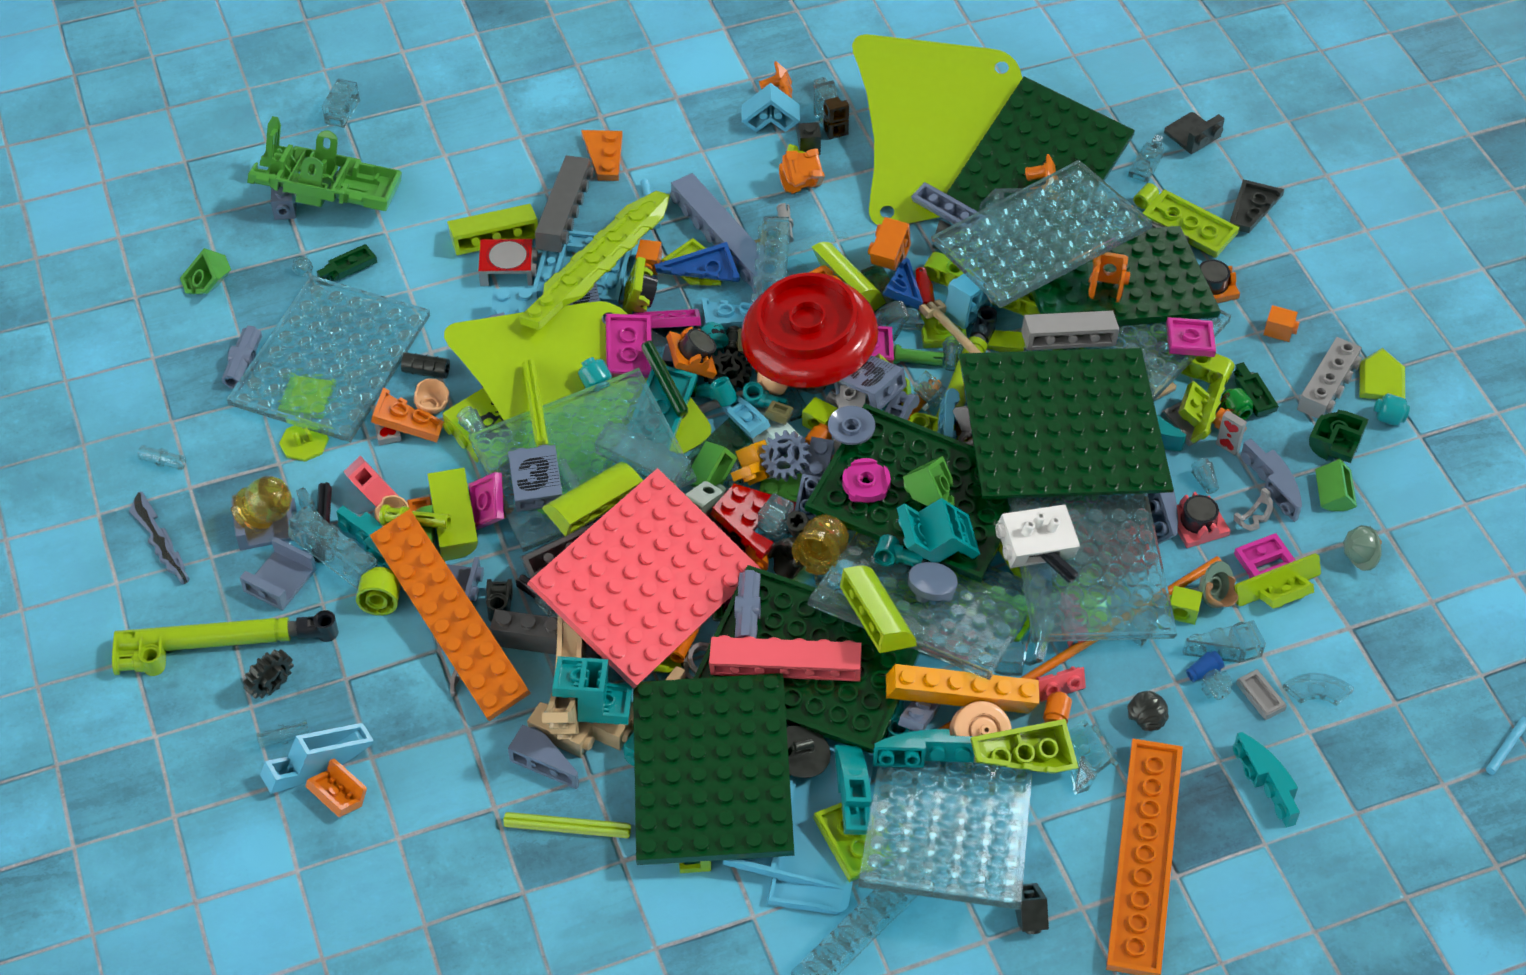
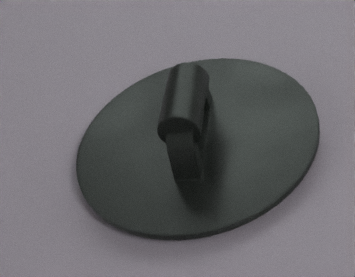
[787,725,831,778]

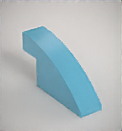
[260,723,374,793]

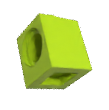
[802,397,838,430]
[1164,585,1203,625]

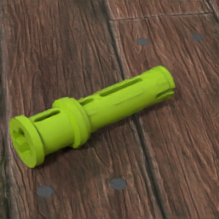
[379,504,452,529]

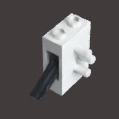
[995,505,1080,583]

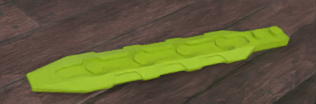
[520,191,670,330]

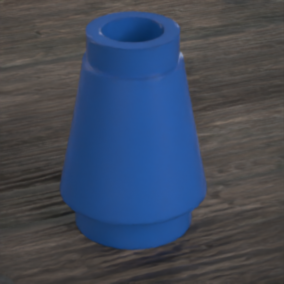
[1186,651,1225,682]

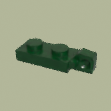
[317,244,377,285]
[1233,362,1279,417]

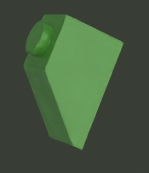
[180,248,231,294]
[903,456,955,506]

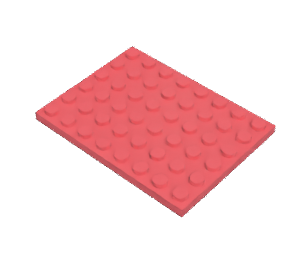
[527,468,760,689]

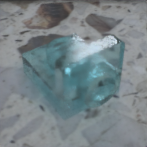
[910,370,946,411]

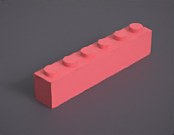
[709,635,862,681]

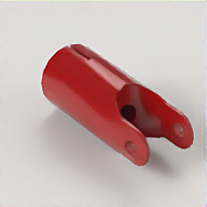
[915,267,935,313]

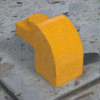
[730,440,770,486]

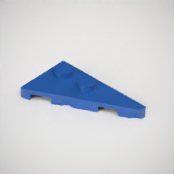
[655,242,740,282]
[882,258,923,309]

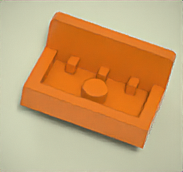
[305,758,367,817]

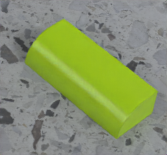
[447,204,538,256]
[812,242,886,311]
[542,462,643,537]
[427,468,478,561]
[840,566,917,653]

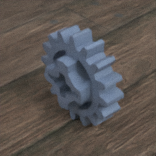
[760,430,812,482]

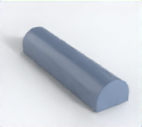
[911,182,989,238]

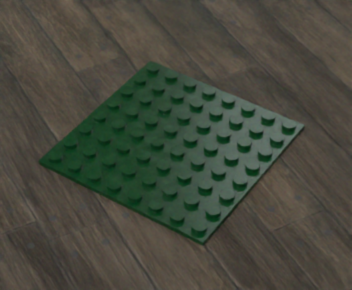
[959,348,1174,499]

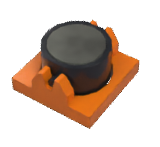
[1199,259,1240,303]
[666,327,717,379]

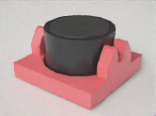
[1177,492,1230,548]

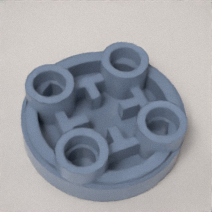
[908,562,957,603]

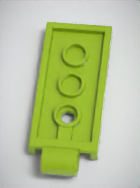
[1133,183,1239,258]

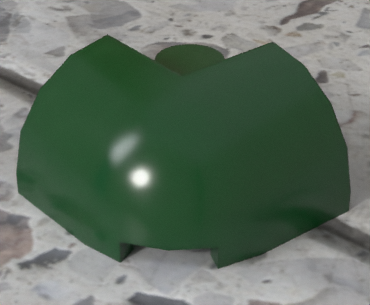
[1309,409,1369,463]

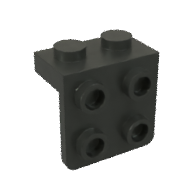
[1164,112,1225,154]

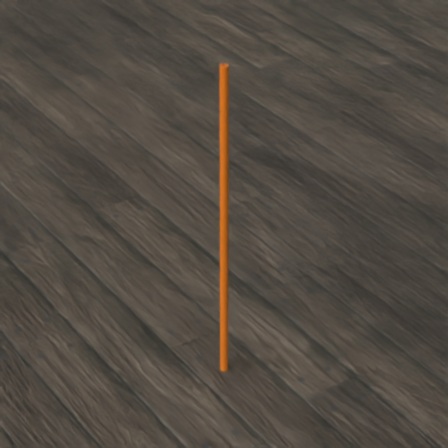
[938,556,1222,729]

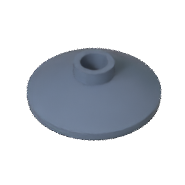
[828,406,875,445]

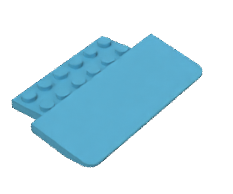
[722,737,873,914]

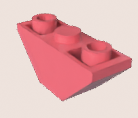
[343,456,398,507]

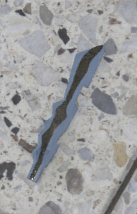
[129,491,190,584]

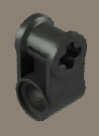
[486,579,513,623]

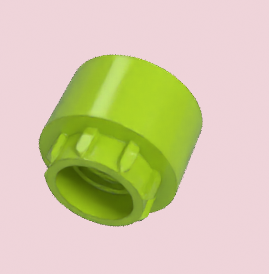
[356,567,401,616]

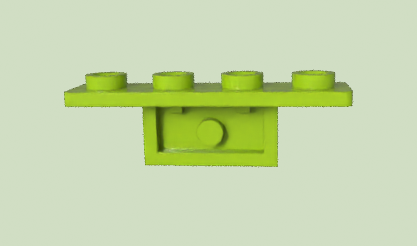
[1178,375,1227,443]
[1235,553,1321,609]

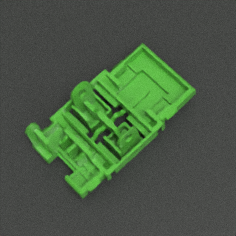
[247,116,402,211]

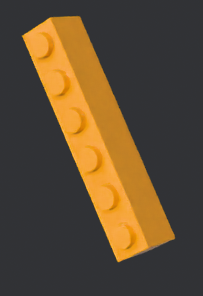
[886,664,1040,714]

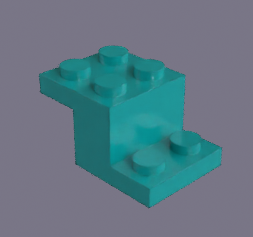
[897,498,980,563]
[552,656,633,725]

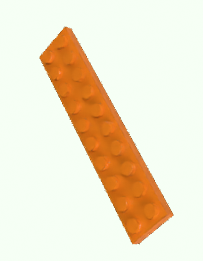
[369,509,531,721]
[1106,738,1183,975]

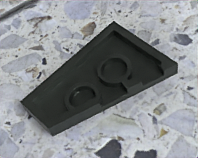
[1230,179,1285,233]

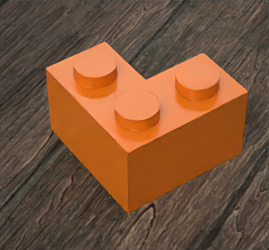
[868,217,911,271]

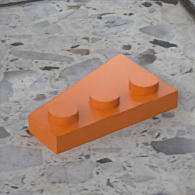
[581,130,623,181]
[371,387,444,443]

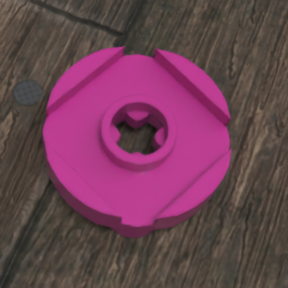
[842,458,891,503]

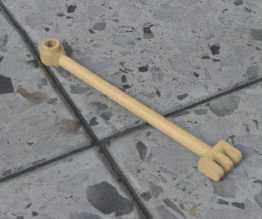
[919,299,982,353]

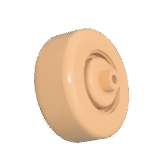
[949,701,1012,764]

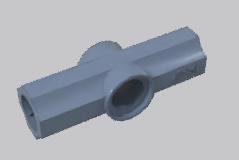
[222,325,262,389]
[735,570,761,638]

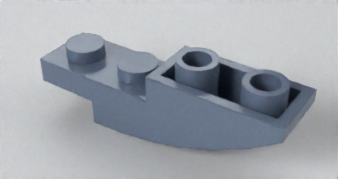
[794,437,834,522]
[1240,439,1302,522]
[1145,491,1178,545]

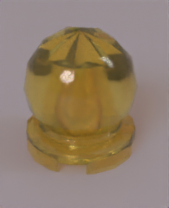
[231,476,292,533]
[792,515,849,575]

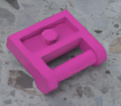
[1234,533,1296,579]

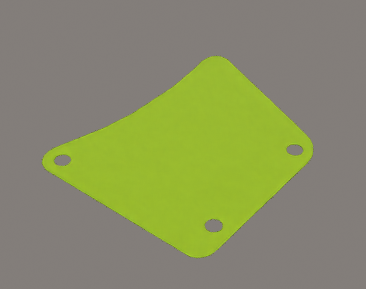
[852,34,1022,225]
[444,301,711,522]

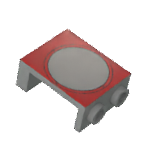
[478,239,538,286]

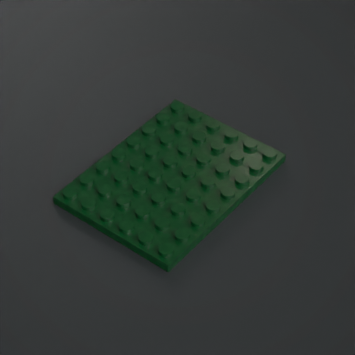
[946,76,1135,242]
[1015,226,1221,326]
[805,404,1025,583]
[694,565,930,754]
[633,673,795,865]

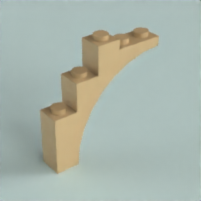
[542,615,586,739]
[527,666,685,758]

